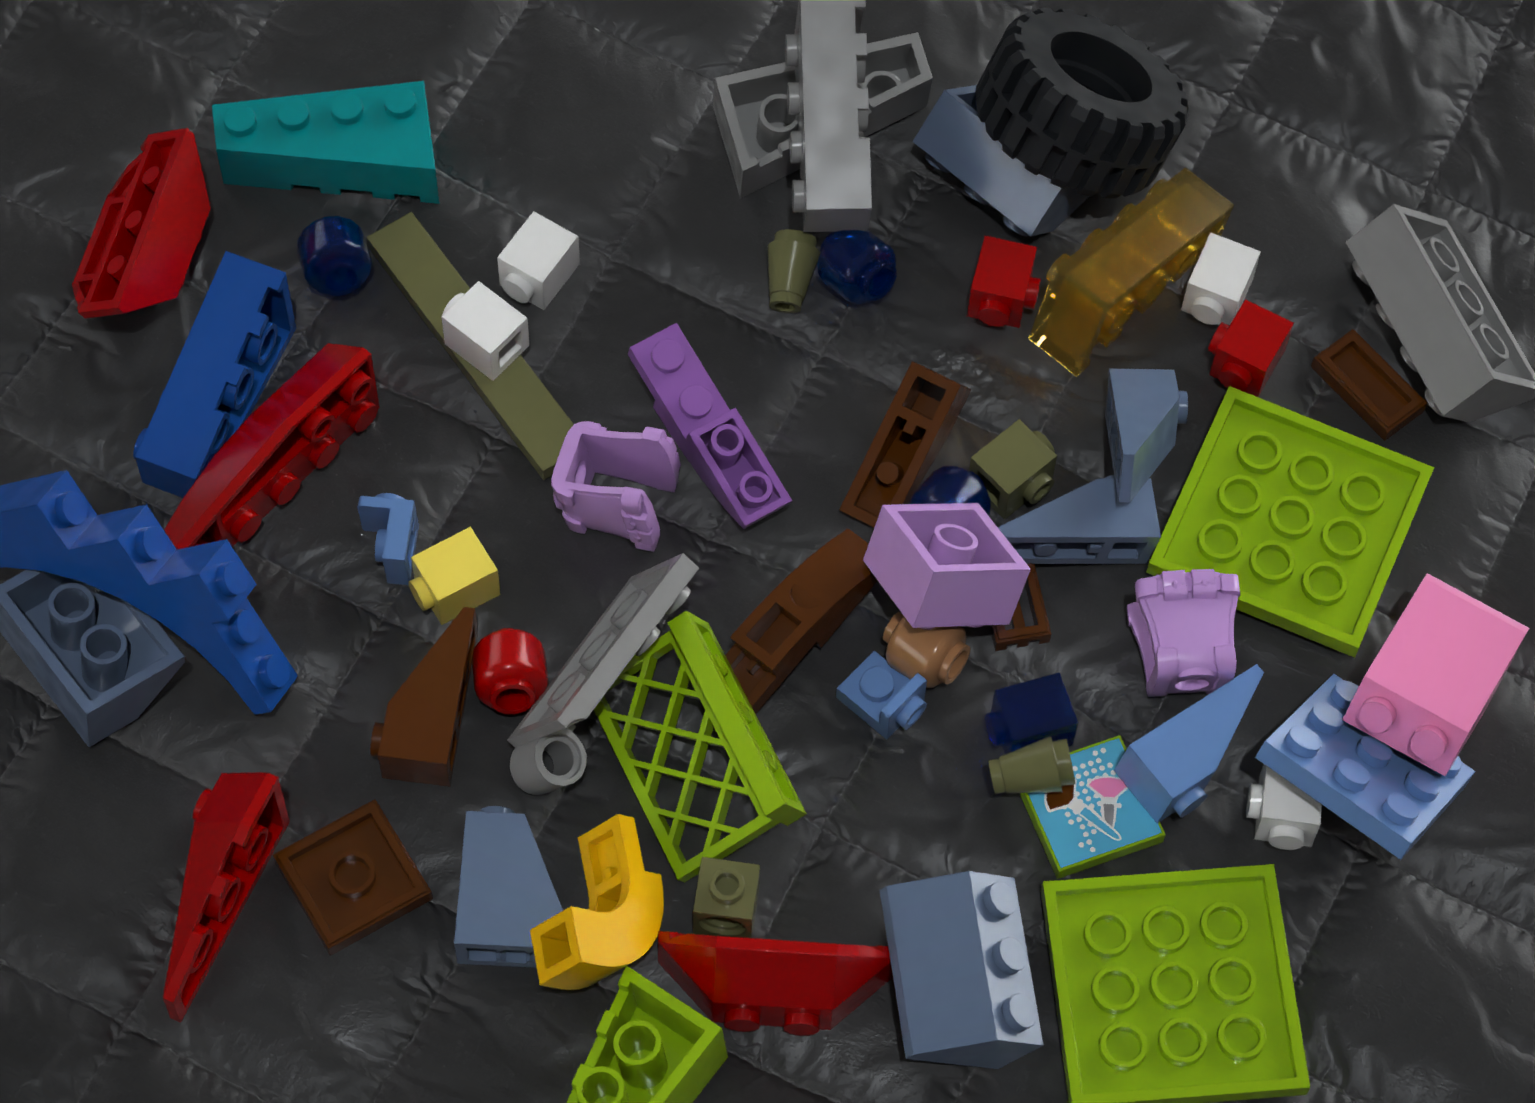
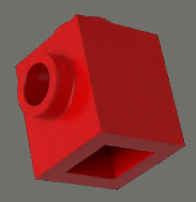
[967,235,1041,328]
[1208,299,1294,397]

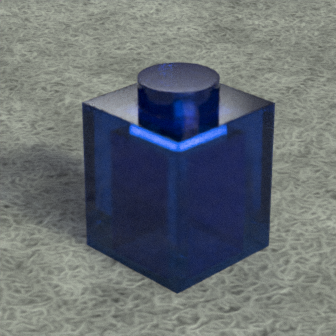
[985,672,1078,754]

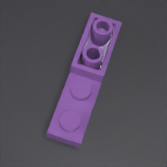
[628,323,792,529]

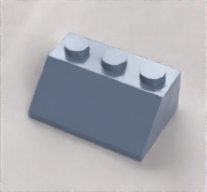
[912,85,1090,237]
[0,569,185,747]
[879,871,1044,1069]

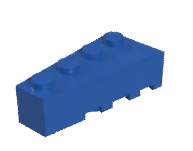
[133,251,296,498]

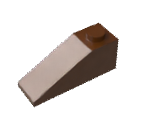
[839,361,972,527]
[370,607,478,787]

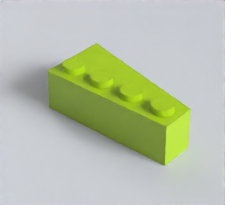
[566,966,728,1103]

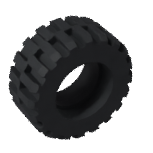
[975,8,1189,198]

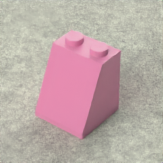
[1342,573,1529,776]

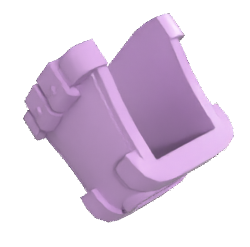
[551,421,681,552]
[1126,569,1241,697]

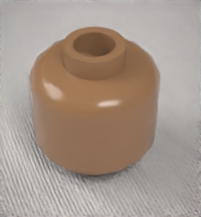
[883,611,970,688]

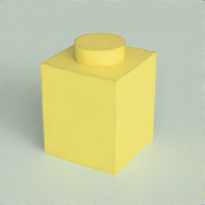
[408,526,501,625]

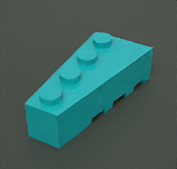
[212,81,440,204]

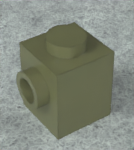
[967,419,1057,520]

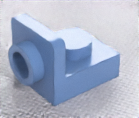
[357,493,419,585]
[836,650,927,740]

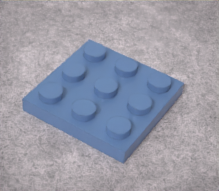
[1255,674,1476,860]

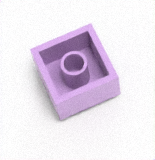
[863,503,1031,629]

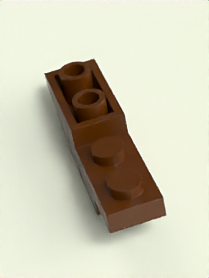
[725,529,878,714]

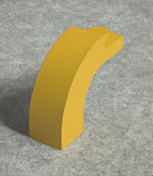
[530,814,664,990]

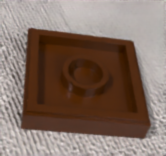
[273,799,433,956]

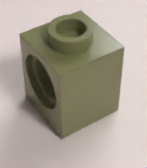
[693,857,760,938]

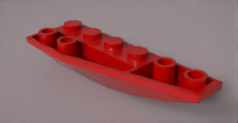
[164,343,380,549]

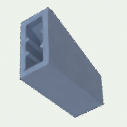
[454,806,563,968]

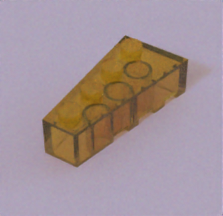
[1028,167,1234,377]

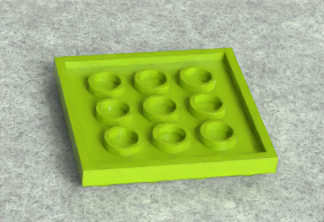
[1146,386,1434,658]
[1041,864,1310,1103]

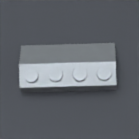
[1346,204,1535,422]

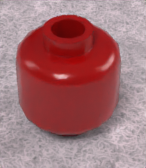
[472,628,548,714]

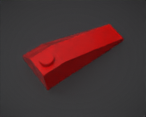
[163,772,290,1023]

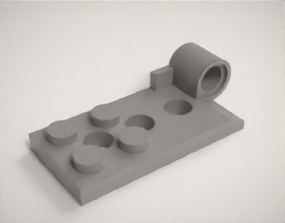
[507,553,699,795]

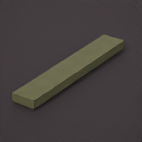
[366,212,574,480]

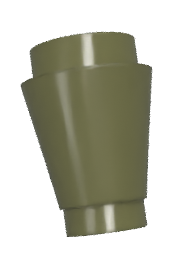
[767,229,820,313]
[988,736,1076,794]

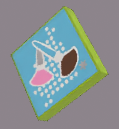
[1019,735,1166,879]

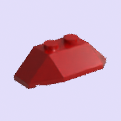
[72,128,211,319]
[658,931,893,1036]

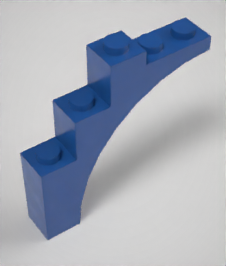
[0,470,298,715]

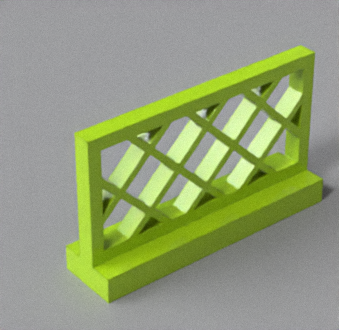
[594,611,807,883]

